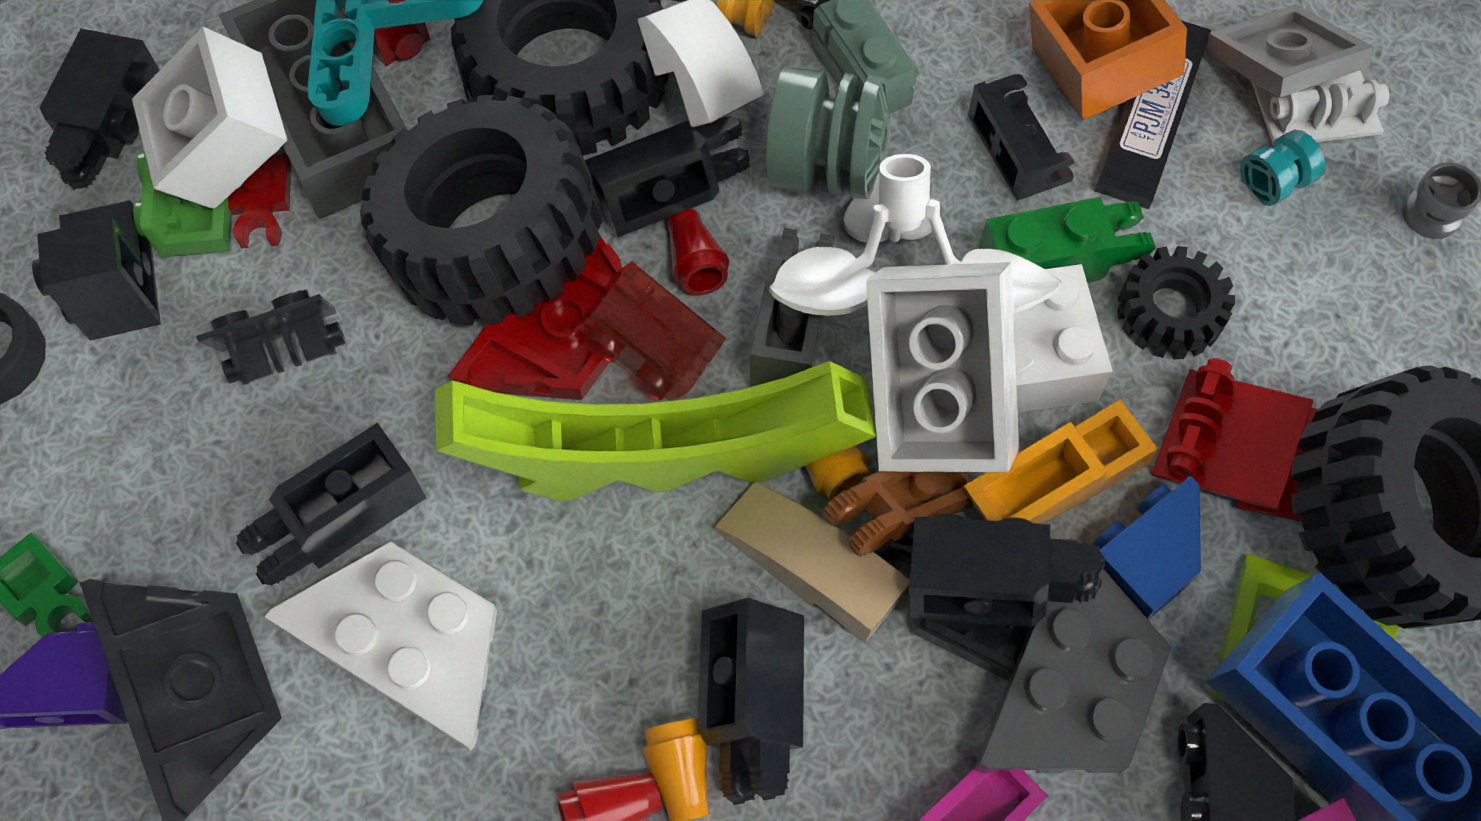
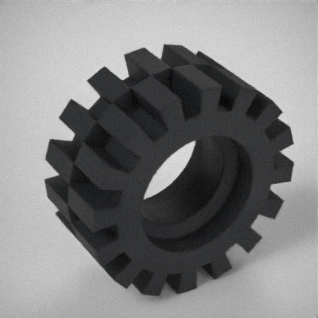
[1117,246,1235,360]

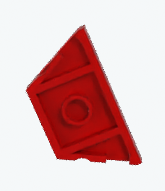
[448,236,648,400]

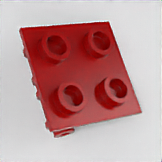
[1151,358,1314,511]

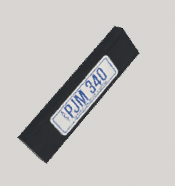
[1094,20,1211,209]

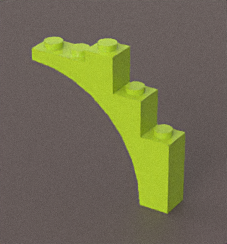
[435,361,876,502]

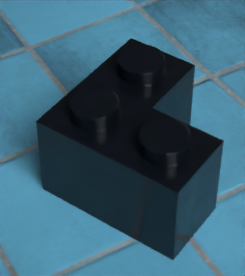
[32,200,161,341]

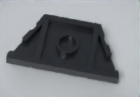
[79,579,282,821]

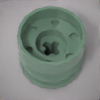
[766,67,890,199]

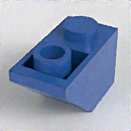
[1093,476,1201,620]

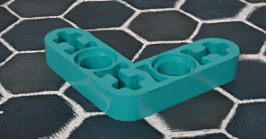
[307,0,484,126]

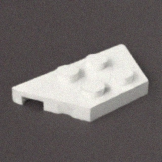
[265,542,497,751]

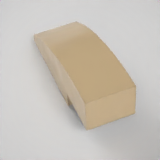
[715,482,910,643]

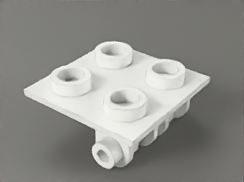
[1251,70,1389,144]

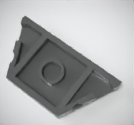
[973,537,1172,773]

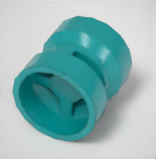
[1240,129,1325,206]

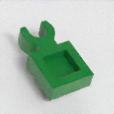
[0,532,93,637]

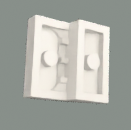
[637,0,764,127]

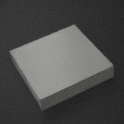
[1206,5,1373,98]

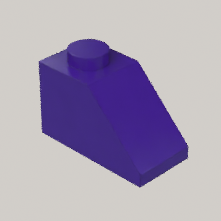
[0,622,128,729]

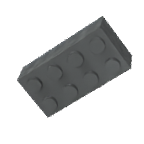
[219,0,408,219]

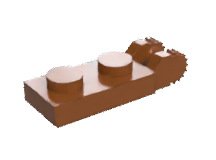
[822,471,974,557]

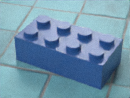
[1205,572,1481,821]

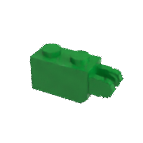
[979,197,1156,283]

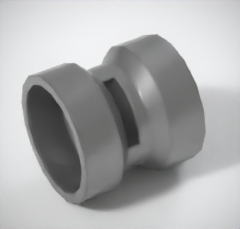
[1402,162,1481,239]

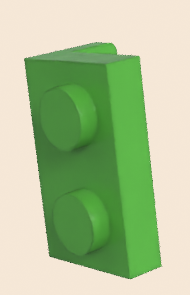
[133,151,232,257]

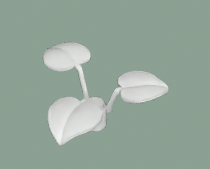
[769,154,1062,316]

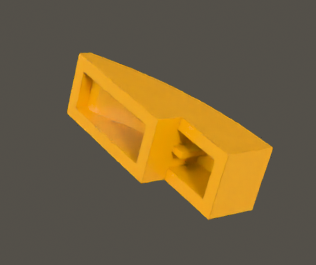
[963,399,1158,524]

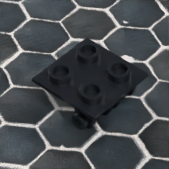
[196,290,346,385]

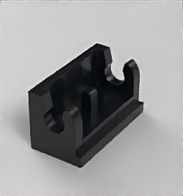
[968,74,1074,201]

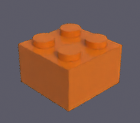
[1029,0,1187,120]

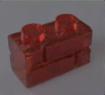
[576,261,726,401]

